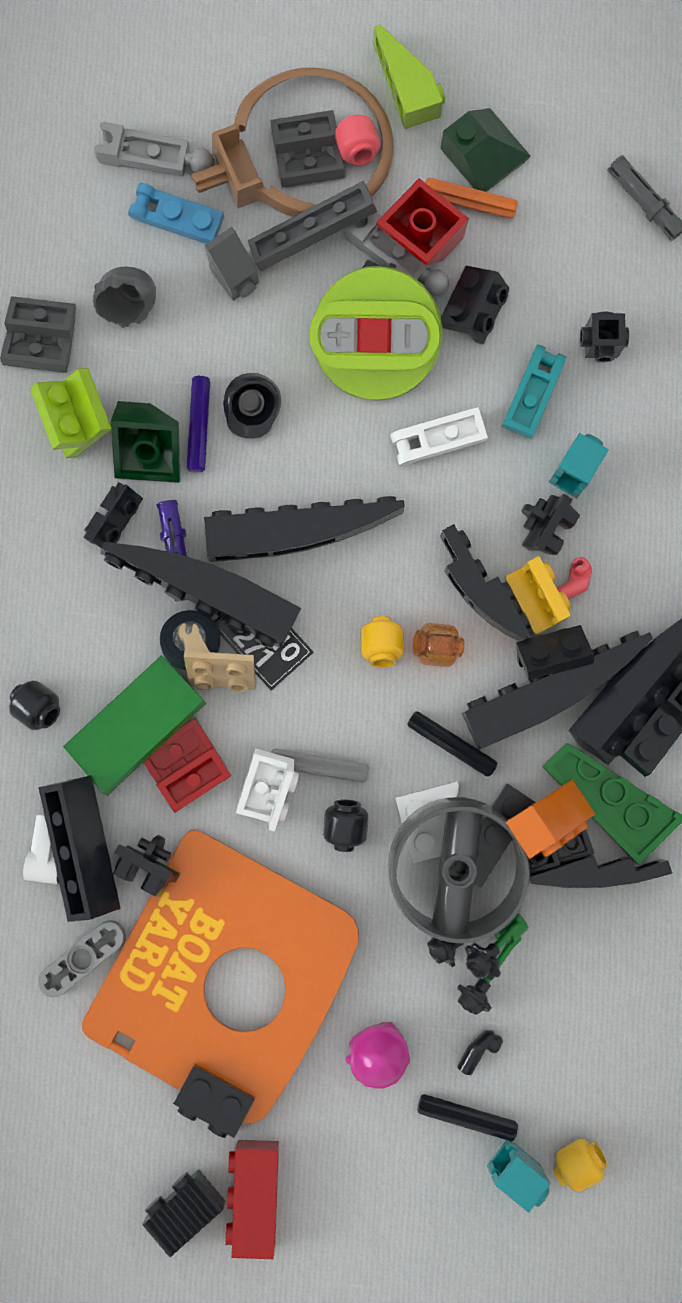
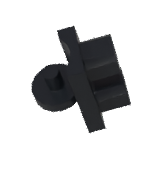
[521,494,580,555]
[113,835,180,896]

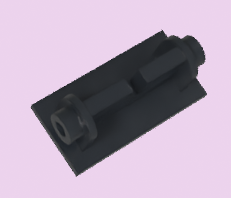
[83,482,143,548]

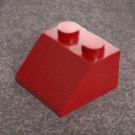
[376,178,469,266]

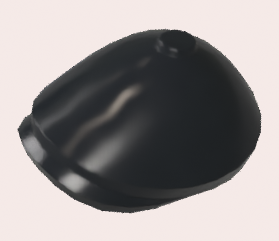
[223,373,281,439]

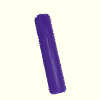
[187,376,210,473]

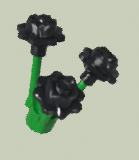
[427,913,528,1015]

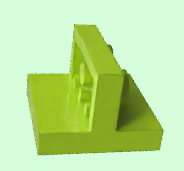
[30,368,112,458]

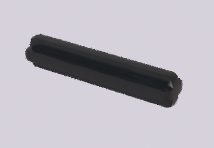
[407,711,498,777]
[417,1094,518,1141]

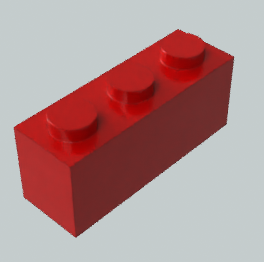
[226,1140,279,1259]

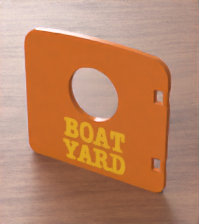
[82,830,359,1124]

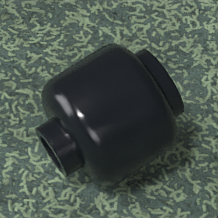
[9,680,60,730]
[323,799,369,852]

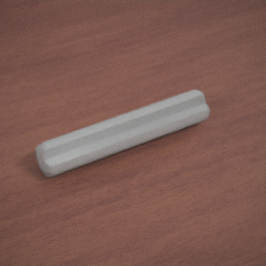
[271,749,369,782]

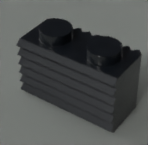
[142,1169,225,1258]

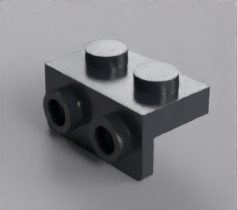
[441,265,509,344]
[516,625,594,680]
[173,1064,255,1138]

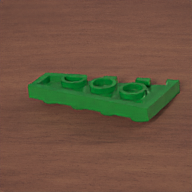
[542,743,682,865]

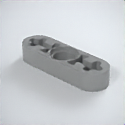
[38,921,126,997]

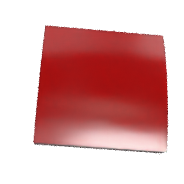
[143,718,231,813]

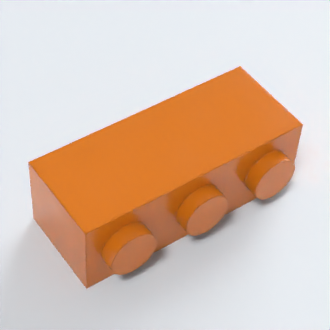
[506,779,595,859]

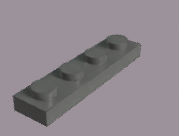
[248,180,377,271]

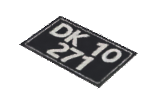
[214,616,314,691]

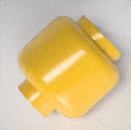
[360,616,404,668]
[553,1138,608,1193]

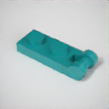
[501,344,567,439]

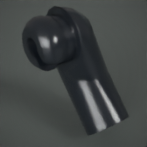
[457,1030,503,1076]

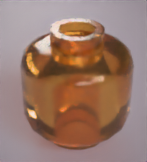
[412,622,464,667]

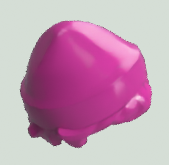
[346,1022,410,1089]

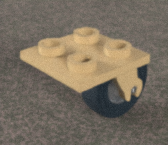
[160,610,256,692]

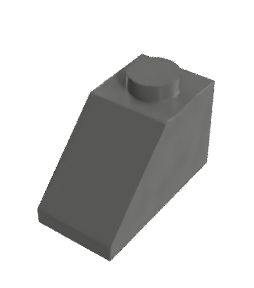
[204,227,259,301]

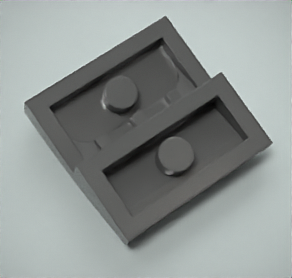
[270,110,345,188]
[0,296,76,373]

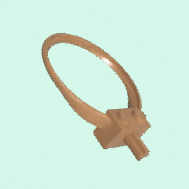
[191,67,393,217]

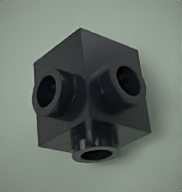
[580,311,629,362]

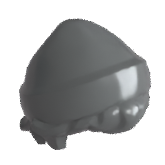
[93,266,156,328]

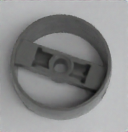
[388,797,530,943]

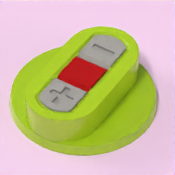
[309,266,443,400]

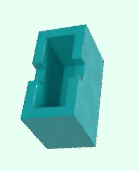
[549,433,609,499]
[487,1140,551,1213]

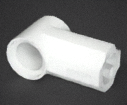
[23,815,59,885]

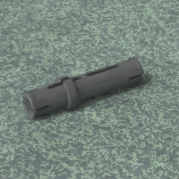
[607,155,682,241]

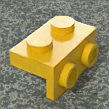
[505,556,571,635]

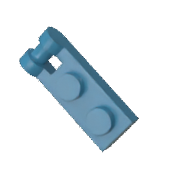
[128,183,224,244]

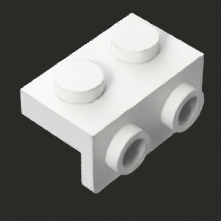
[236,748,299,832]

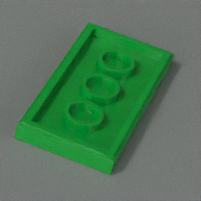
[63,655,207,796]

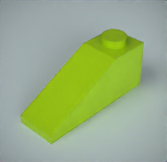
[373,24,445,129]

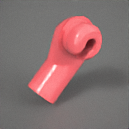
[557,557,592,600]

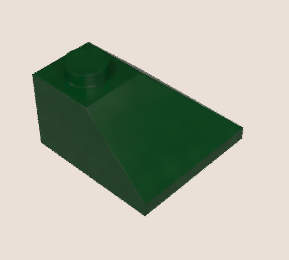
[440,108,531,192]
[111,401,180,483]

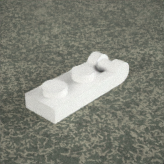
[390,407,488,467]

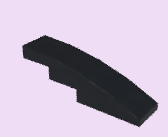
[529,855,673,888]

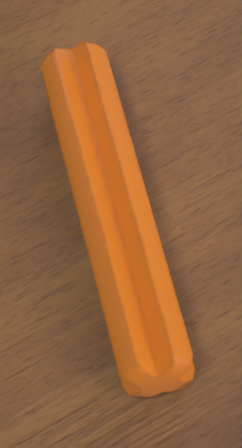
[425,178,518,219]

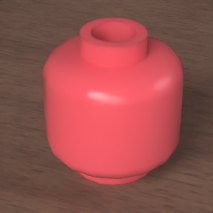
[335,114,380,166]

